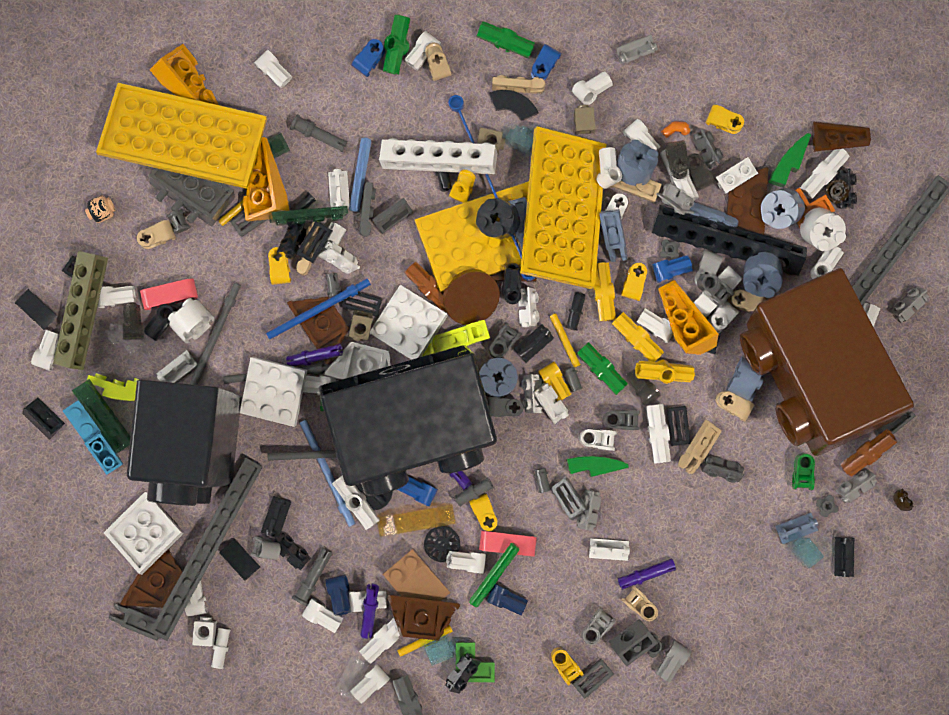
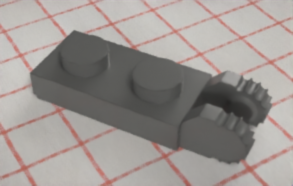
[359,182,376,237]
[108,603,159,641]

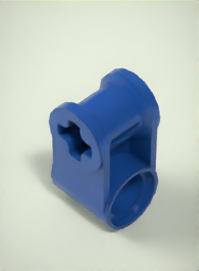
[352,39,385,77]
[531,44,562,81]

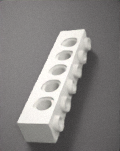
[379,138,497,174]

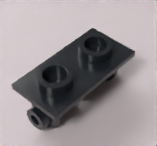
[836,168,857,209]
[277,221,306,259]
[514,324,554,363]
[261,496,291,538]
[275,533,311,570]
[834,537,855,577]
[445,652,481,694]

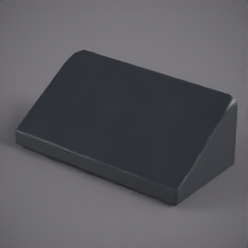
[22,397,65,440]
[219,539,260,581]

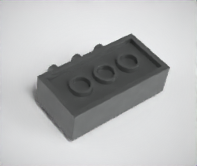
[148,168,235,227]

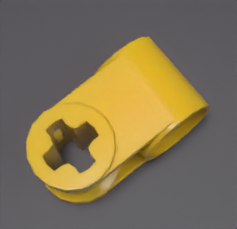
[705,105,744,134]
[449,169,476,203]
[268,247,291,285]
[621,263,647,301]
[469,493,497,531]
[551,647,584,686]

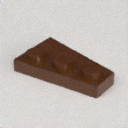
[812,122,871,152]

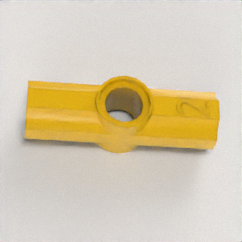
[593,262,616,322]
[612,312,664,362]
[635,360,695,384]

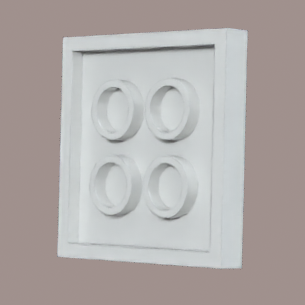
[370,285,448,360]
[240,357,307,427]
[104,492,184,575]

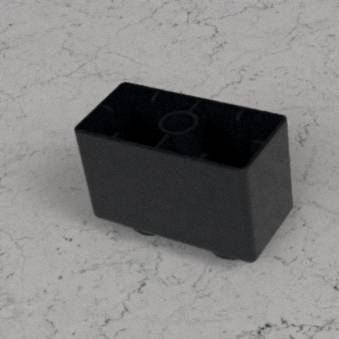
[319,345,497,495]
[127,379,242,506]

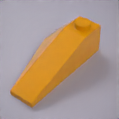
[150,44,219,105]
[243,137,290,221]
[658,280,719,355]

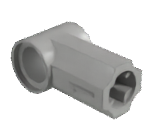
[655,640,691,683]

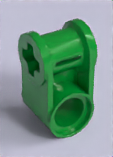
[792,453,815,491]

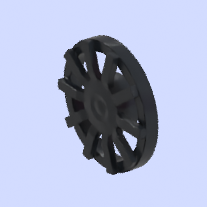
[424,526,460,562]

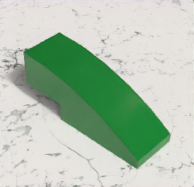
[768,133,811,188]
[566,456,629,477]

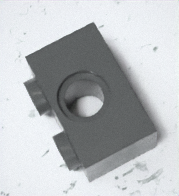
[609,619,658,667]

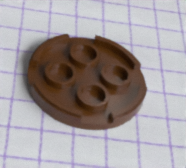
[443,269,500,325]

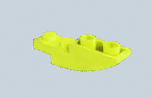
[86,373,139,401]

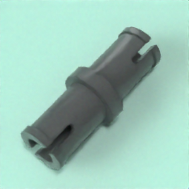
[454,477,494,507]

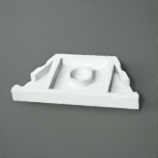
[324,342,391,379]

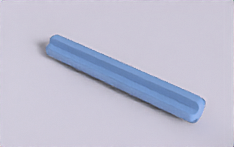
[349,138,371,212]

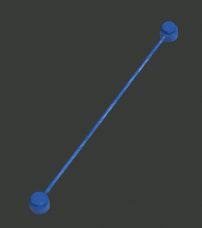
[448,95,535,281]

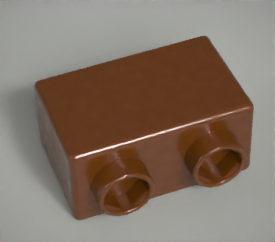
[740,267,914,456]

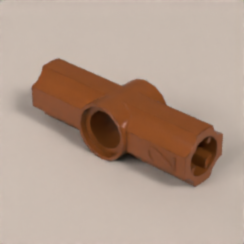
[404,262,446,313]
[841,429,898,477]

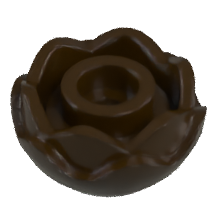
[825,179,850,203]
[893,488,914,511]

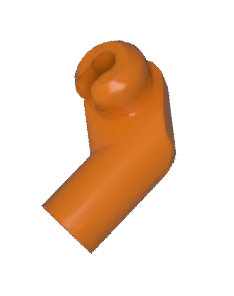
[661,121,691,138]

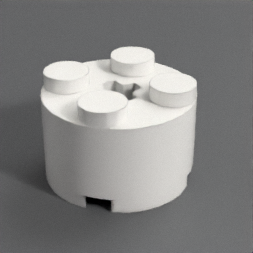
[800,207,846,251]
[168,298,214,343]

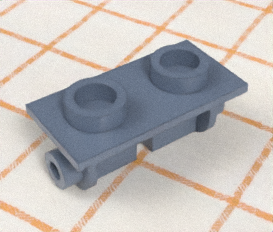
[775,513,818,544]

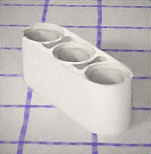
[693,266,743,318]

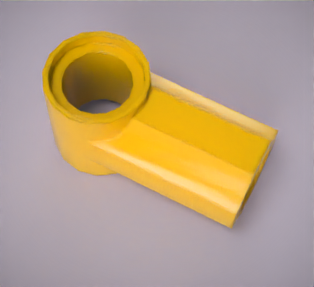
[538,362,571,401]

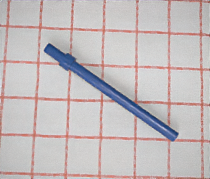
[266,278,371,340]

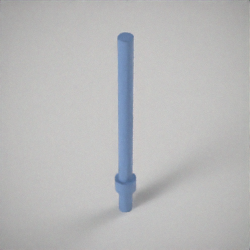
[300,420,356,527]

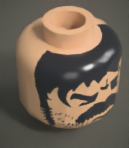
[85,195,116,223]

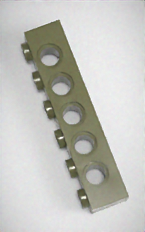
[53,251,108,370]

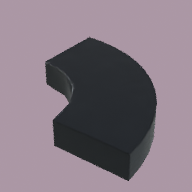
[489,90,539,121]

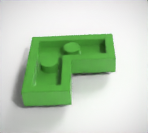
[456,642,495,682]

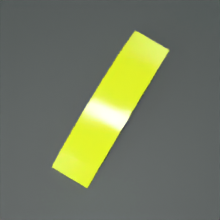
[422,320,490,356]

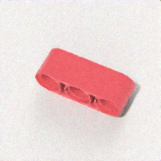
[140,279,198,310]
[479,530,537,556]

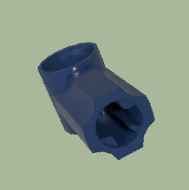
[326,574,351,616]
[486,584,528,616]

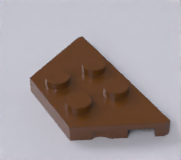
[727,167,768,235]
[287,297,349,364]
[120,549,183,608]
[388,595,460,641]

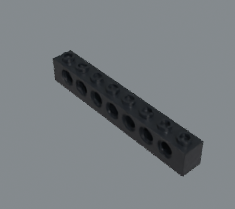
[651,205,807,276]

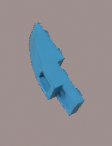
[63,399,123,475]

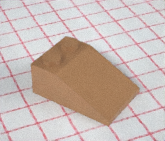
[383,548,451,601]

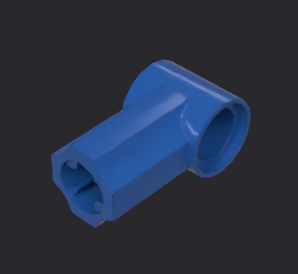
[652,255,693,283]
[397,476,438,507]

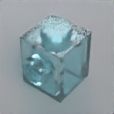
[506,125,534,156]
[791,537,824,569]
[424,637,456,666]

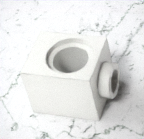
[192,617,217,646]

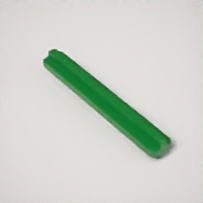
[469,543,519,608]

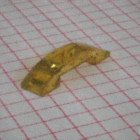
[377,505,456,537]

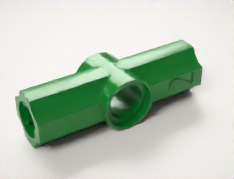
[383,15,410,75]
[477,21,535,59]
[576,342,628,395]

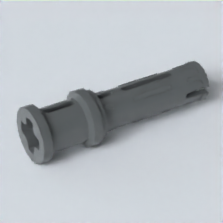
[290,114,348,152]
[292,548,333,606]

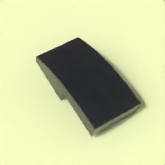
[14,289,58,330]

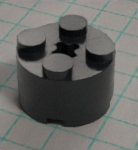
[476,198,520,240]

